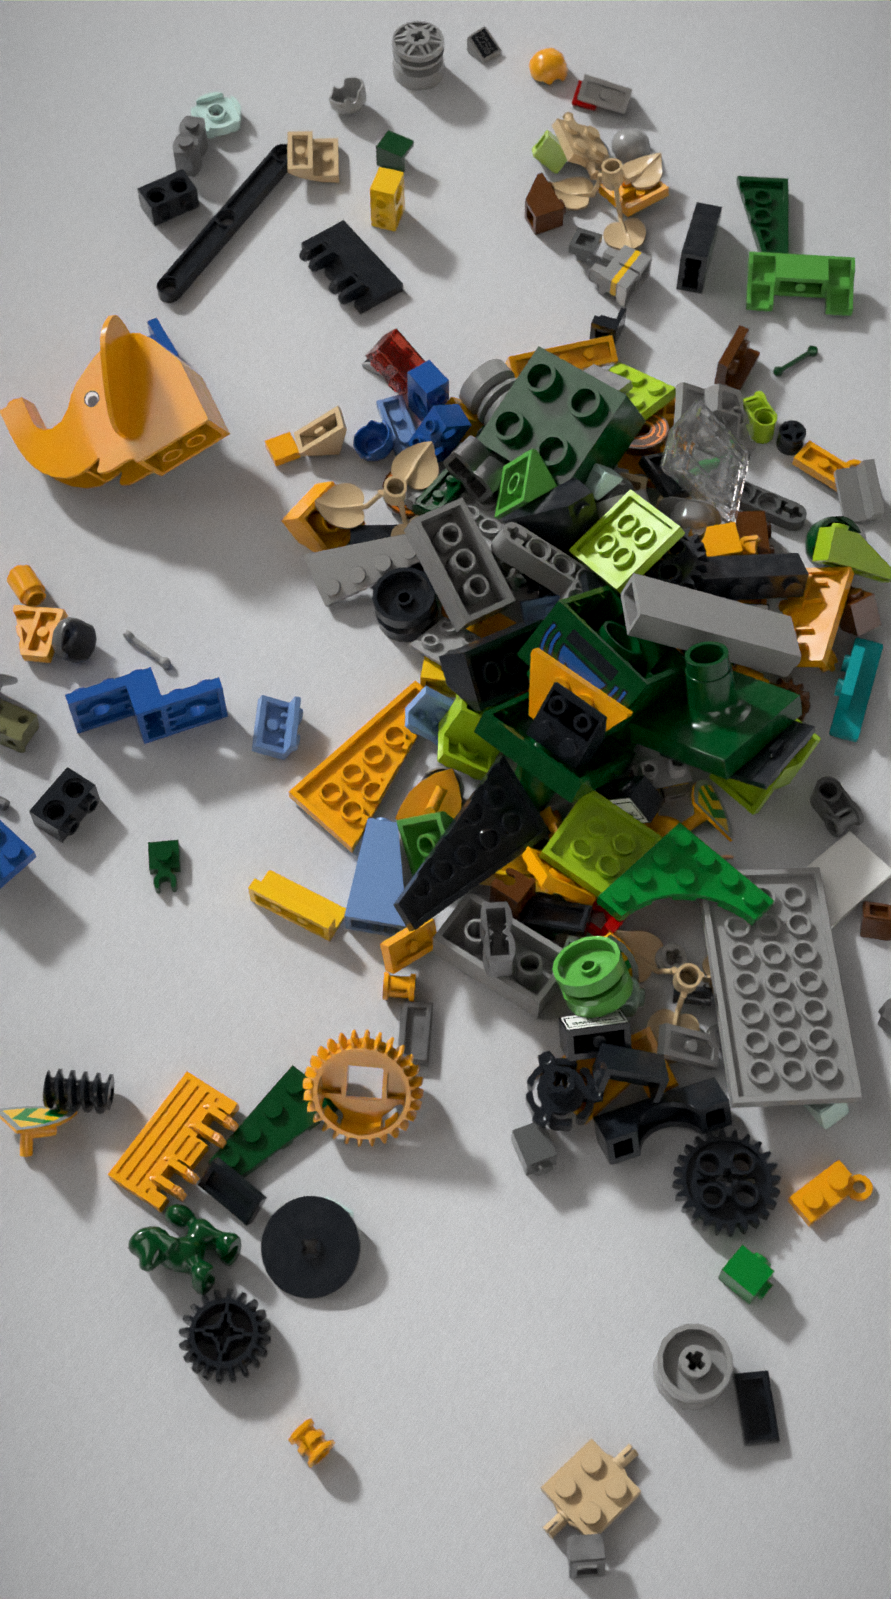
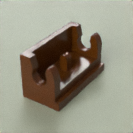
[490,868,536,923]

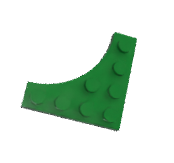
[596,822,774,925]

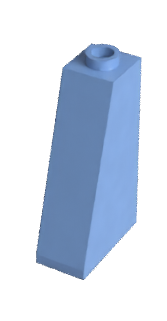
[344,817,407,937]

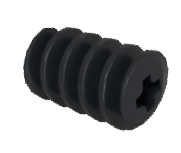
[43,1068,115,1114]

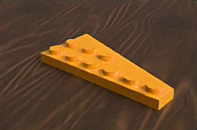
[288,681,424,853]

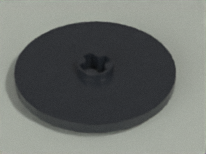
[261,1196,361,1299]

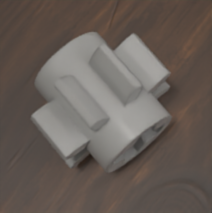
[497,559,527,592]

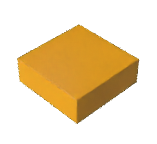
[265,432,301,467]

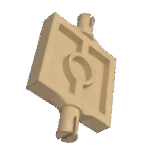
[552,112,610,180]
[541,1438,641,1539]

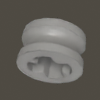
[655,943,687,969]

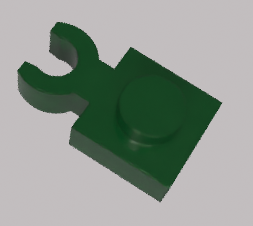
[148,840,181,894]

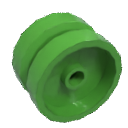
[552,936,633,1018]

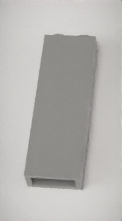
[620,573,801,677]

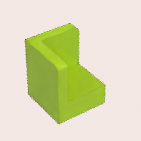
[532,129,568,174]

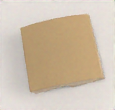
[287,131,339,183]

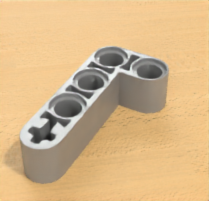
[491,522,593,600]

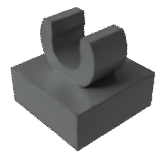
[568,227,602,263]

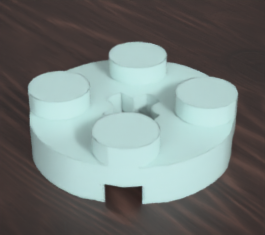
[191,92,242,139]

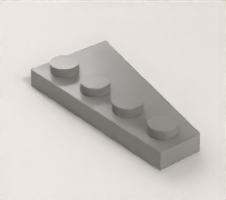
[303,534,420,607]

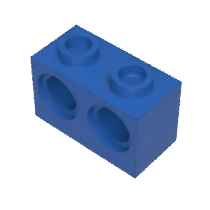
[408,404,471,462]

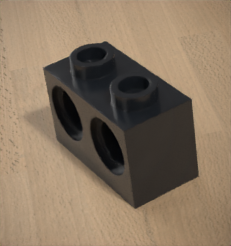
[137,169,200,227]
[29,767,100,843]

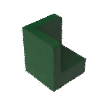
[376,130,414,172]

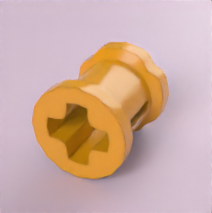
[382,972,416,1002]

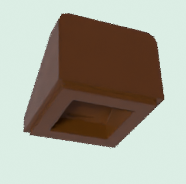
[860,901,891,941]

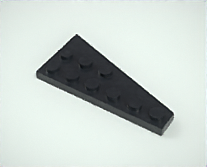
[393,755,551,932]

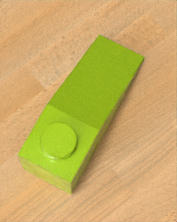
[812,523,891,583]

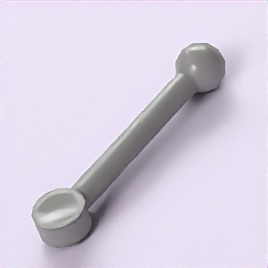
[123,630,171,668]

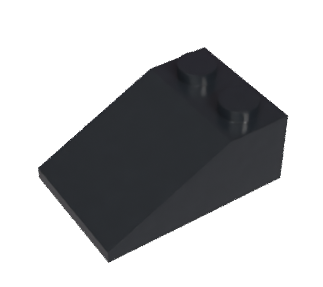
[502,477,600,553]

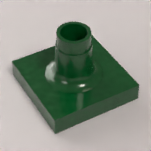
[628,641,802,780]
[474,692,636,814]

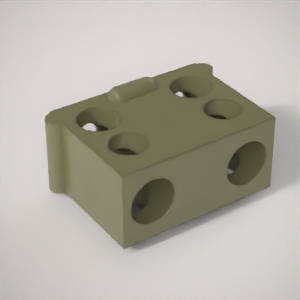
[0,699,40,753]

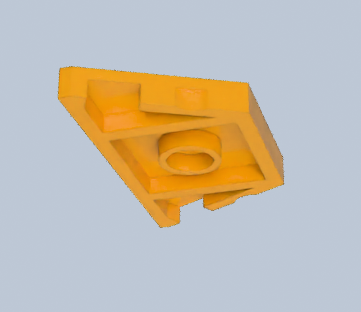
[528,648,633,732]

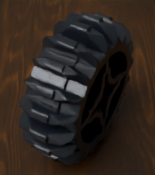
[179,1289,272,1384]

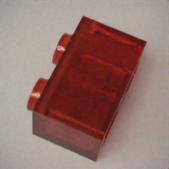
[365,328,426,395]

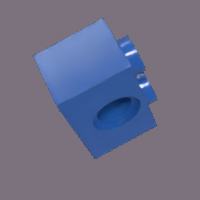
[407,359,449,422]

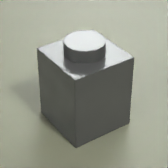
[511,1122,558,1176]

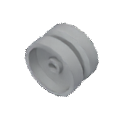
[653,1324,733,1410]

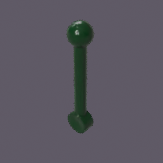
[773,345,818,377]

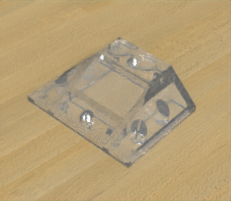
[660,398,751,523]

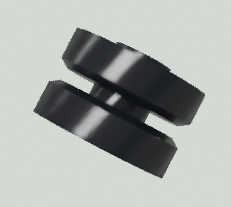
[372,567,439,642]

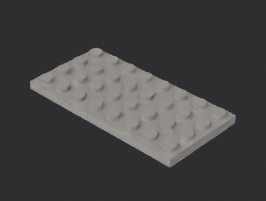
[699,867,862,1108]

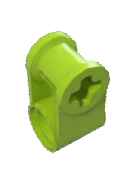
[743,391,778,444]

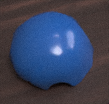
[353,420,395,462]

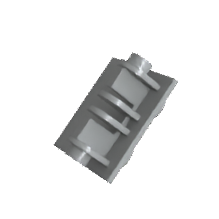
[409,617,481,665]

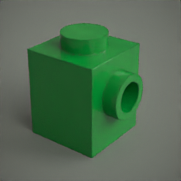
[718,1244,775,1305]

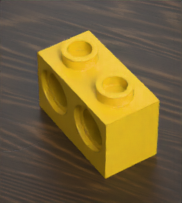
[370,167,405,232]

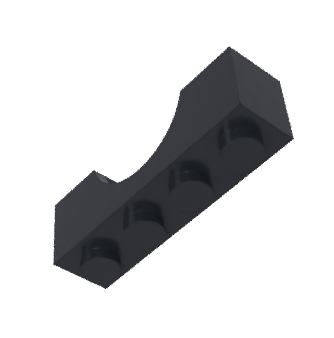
[593,1077,732,1165]

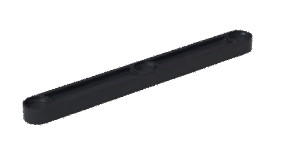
[157,144,288,303]

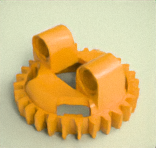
[303,1030,424,1147]

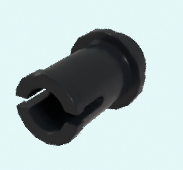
[673,984,712,1009]

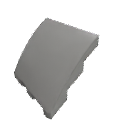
[673,382,756,450]

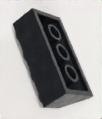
[439,619,543,711]

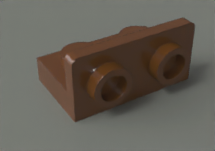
[714,325,760,391]

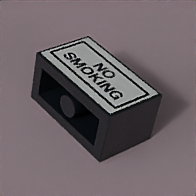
[596,775,665,824]
[558,1009,632,1061]

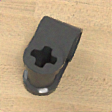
[810,776,864,837]

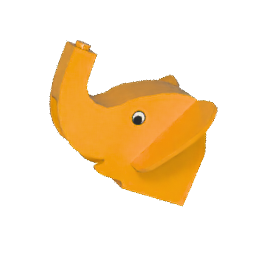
[0,315,230,489]

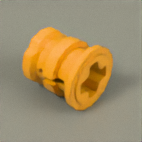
[288,1418,335,1468]

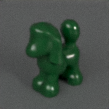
[128,1204,242,1295]

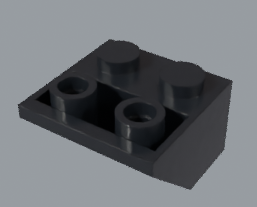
[526,682,607,769]

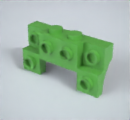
[746,252,855,316]

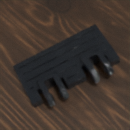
[299,220,403,314]

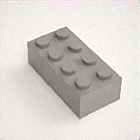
[404,497,516,633]
[433,891,563,1018]

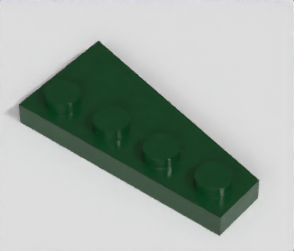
[736,176,789,254]
[208,1065,339,1178]

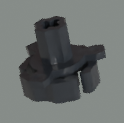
[525,1051,604,1132]

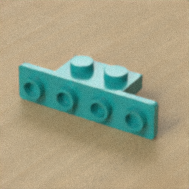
[829,637,883,742]

